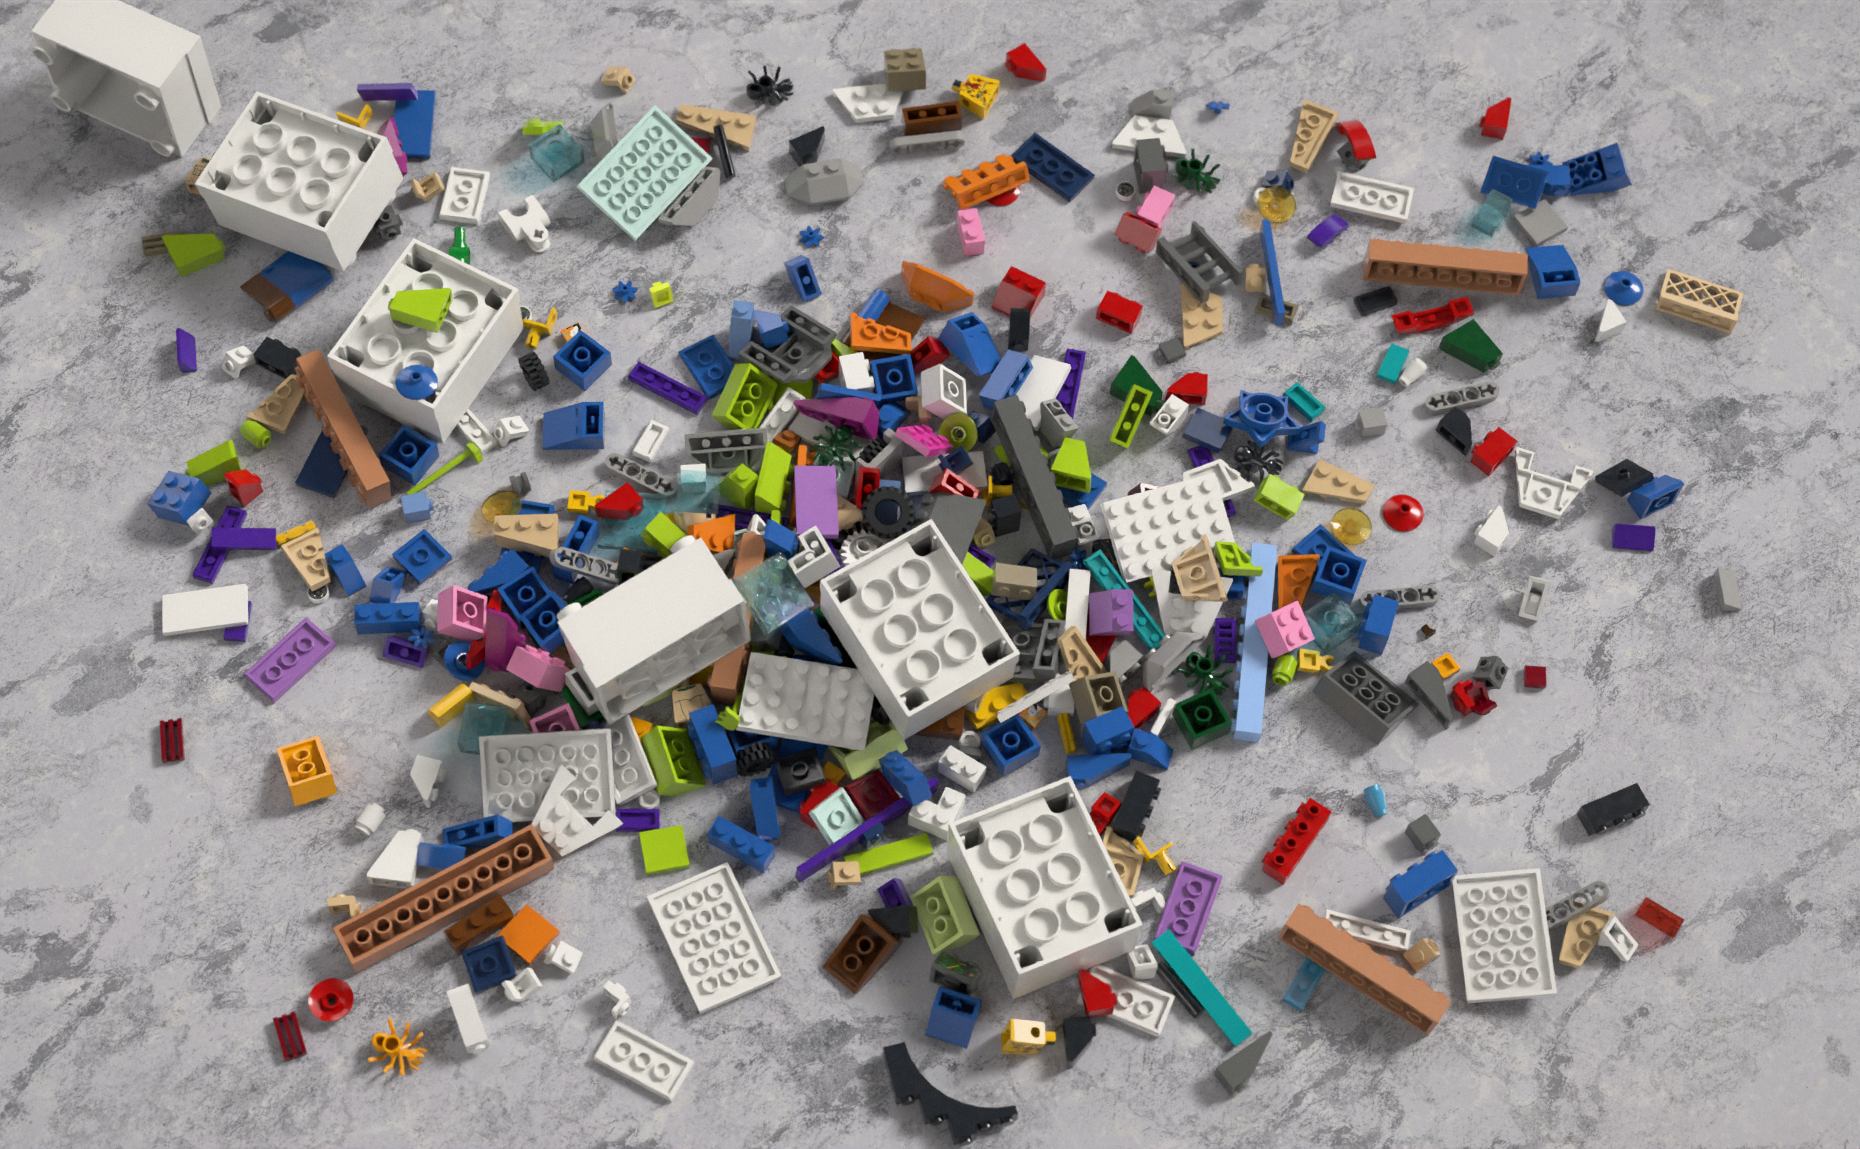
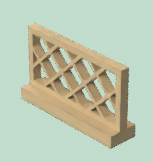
[1655,269,1743,334]

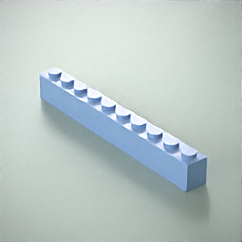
[1230,542,1277,742]

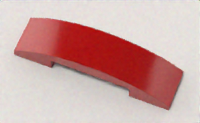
[1335,120,1376,161]
[1391,296,1474,334]
[466,590,501,670]
[1089,792,1122,836]

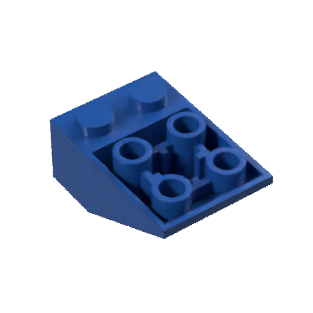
[1562,142,1632,196]
[1525,245,1581,299]
[938,312,1000,377]
[542,402,605,450]
[779,608,843,666]

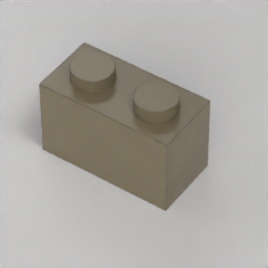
[991,563,1037,600]

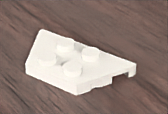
[833,83,904,123]
[1112,115,1186,158]
[1182,459,1255,501]

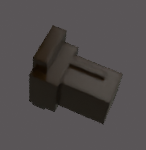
[1421,624,1436,639]

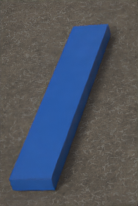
[1260,219,1285,325]

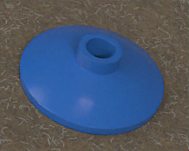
[1604,271,1643,306]
[395,365,438,400]
[444,641,485,681]

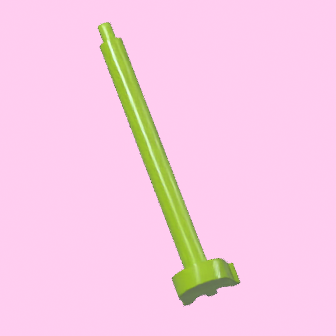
[405,441,483,495]
[715,677,746,730]

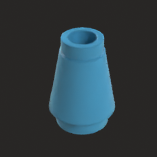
[1363,784,1388,818]

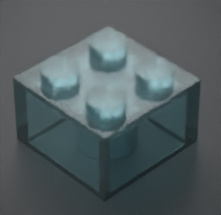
[528,124,585,183]
[676,469,721,514]
[1304,592,1361,655]
[457,703,511,755]

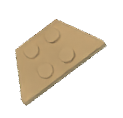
[1181,281,1223,350]
[1172,534,1228,602]
[1103,826,1144,898]

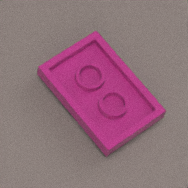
[894,424,953,457]

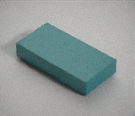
[1376,343,1410,385]
[1283,382,1326,422]

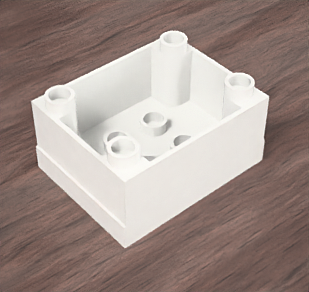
[31,0,222,157]
[195,91,404,271]
[327,238,524,444]
[820,519,1020,740]
[556,535,751,725]
[947,776,1143,999]

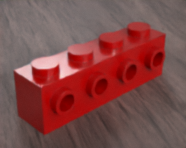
[1261,798,1332,885]

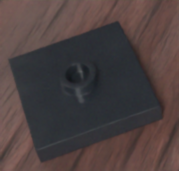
[1595,459,1654,497]
[775,747,826,796]

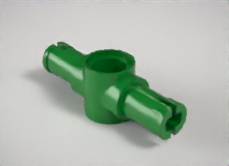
[449,227,470,265]

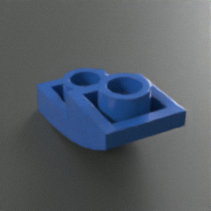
[416,842,466,869]

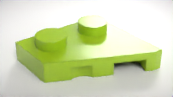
[523,118,563,135]
[1214,541,1263,577]

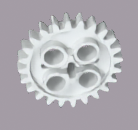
[839,529,894,568]

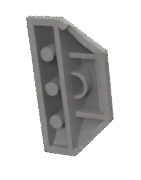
[588,103,618,165]
[784,158,864,205]
[658,166,720,226]
[684,428,768,473]
[1142,632,1208,692]

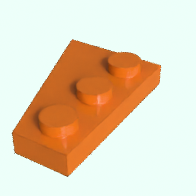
[850,312,912,355]
[687,514,735,553]
[1278,554,1320,609]

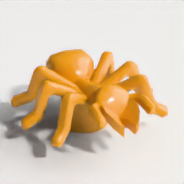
[368,1018,427,1076]

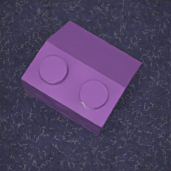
[1089,589,1133,636]

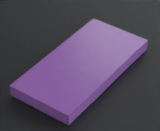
[794,466,839,539]
[244,618,337,703]
[1153,861,1223,955]

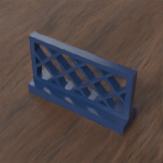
[985,548,1073,631]

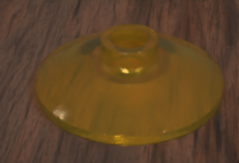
[1258,186,1296,223]
[481,490,522,524]
[1330,508,1372,545]

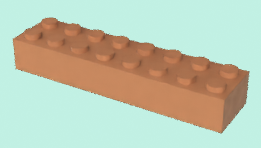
[1363,239,1528,295]
[295,349,391,509]
[707,533,770,705]
[1277,903,1451,1035]

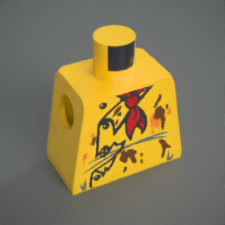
[951,74,1000,119]
[1001,1019,1056,1054]

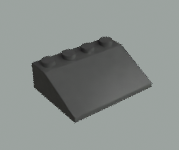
[908,492,986,565]
[1313,651,1419,745]

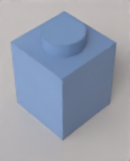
[401,492,434,524]

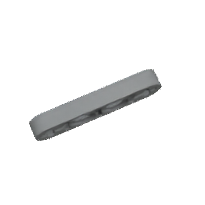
[889,131,965,155]
[1424,382,1500,415]
[605,453,677,500]
[550,547,618,584]
[1359,585,1440,611]
[1545,881,1610,932]

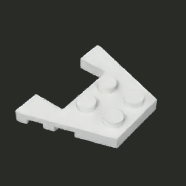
[1514,447,1593,519]
[1151,569,1233,635]
[532,765,623,856]

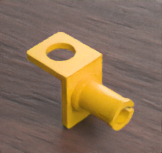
[336,104,373,129]
[522,307,558,349]
[979,476,1012,507]
[1132,837,1177,876]

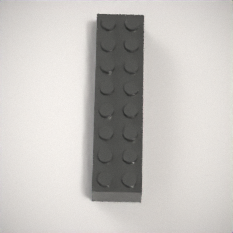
[991,395,1079,560]

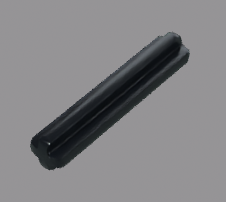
[713,124,736,179]
[1156,962,1203,1018]

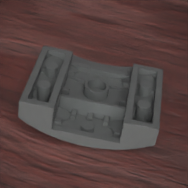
[738,305,837,384]
[995,615,1066,683]

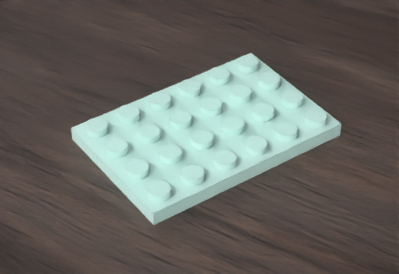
[577,105,713,241]

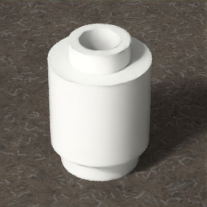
[354,803,386,837]

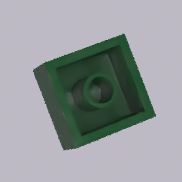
[1172,688,1232,750]

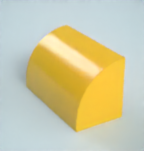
[427,683,475,728]

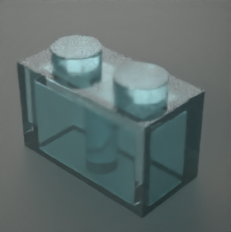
[1471,189,1513,237]

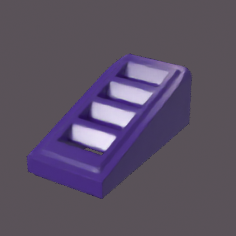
[1213,618,1236,663]

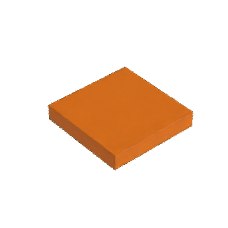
[497,904,560,965]

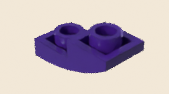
[1307,214,1349,248]

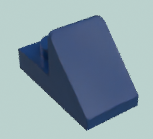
[1287,421,1326,454]

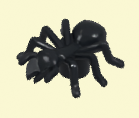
[746,65,793,106]
[1234,440,1284,483]

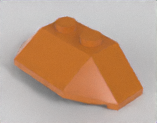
[901,261,974,313]

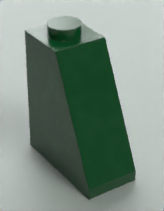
[1439,319,1503,373]
[1109,355,1164,417]

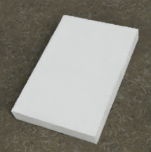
[439,167,490,224]

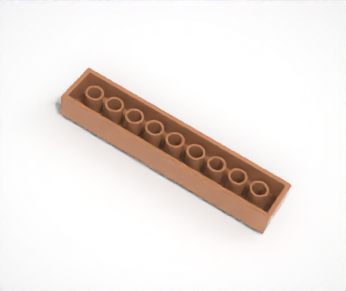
[333,824,554,973]

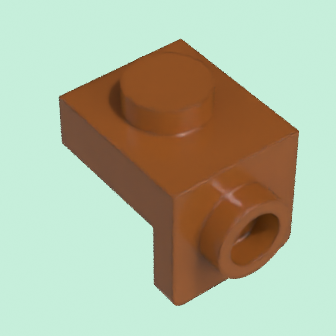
[772,429,801,454]

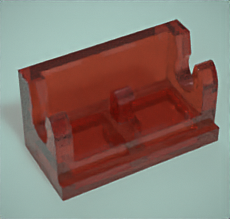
[1634,897,1684,939]

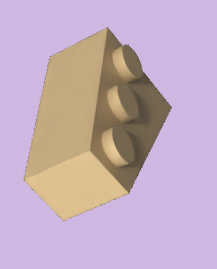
[494,514,560,558]

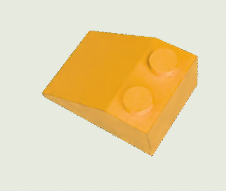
[276,736,337,806]

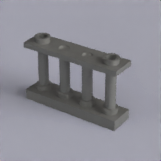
[1155,221,1242,304]

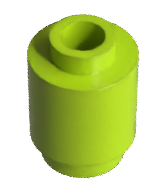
[240,420,271,448]
[1272,653,1298,686]

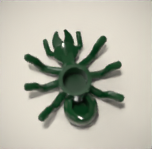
[1172,148,1220,194]
[808,425,863,471]
[1177,645,1233,695]

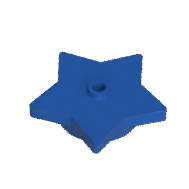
[1223,390,1301,447]

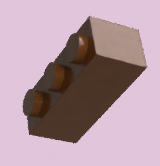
[901,101,963,136]
[443,894,514,957]

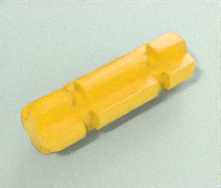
[276,520,316,546]
[1057,713,1077,754]

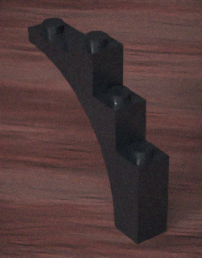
[882,1042,1018,1146]

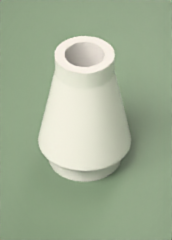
[1398,358,1427,387]

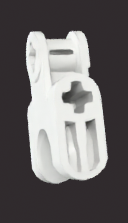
[498,195,551,253]

